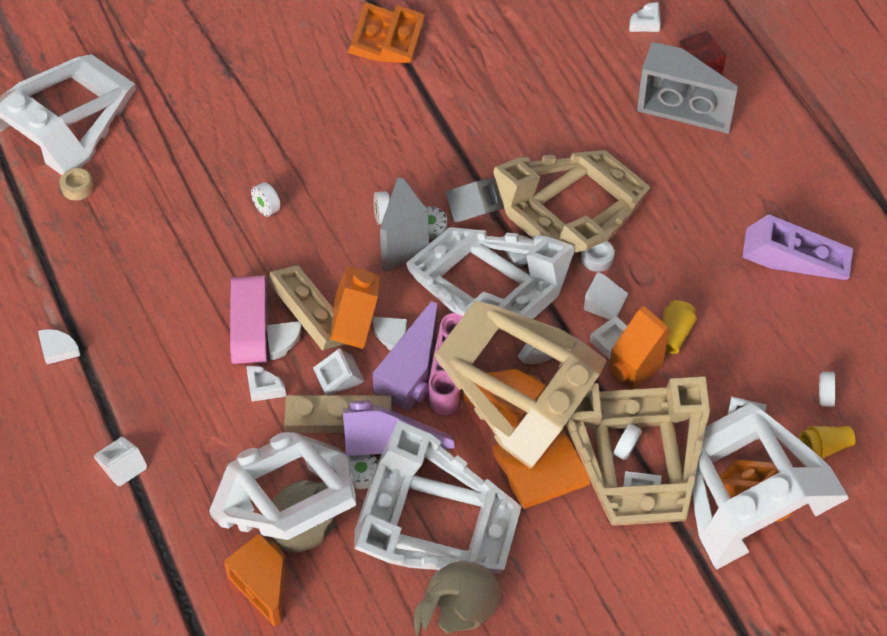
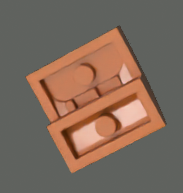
[348,2,425,63]
[493,429,590,509]

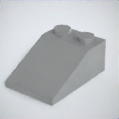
[637,42,738,134]

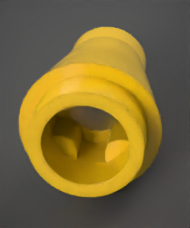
[663,300,697,354]
[798,426,855,459]

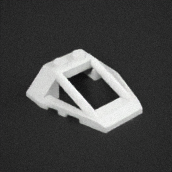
[0,54,136,175]
[406,227,574,331]
[693,402,849,570]
[354,420,522,573]
[209,432,356,540]

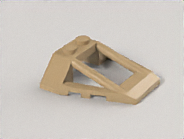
[493,150,651,252]
[434,301,607,469]
[566,376,710,526]

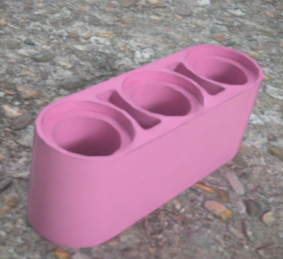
[230,275,268,364]
[429,313,463,415]

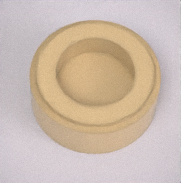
[60,168,94,200]

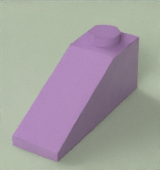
[742,214,853,280]
[372,301,438,412]
[343,400,455,456]

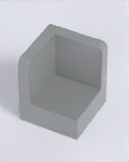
[446,178,503,222]

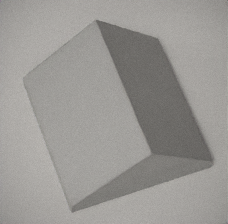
[380,177,429,271]

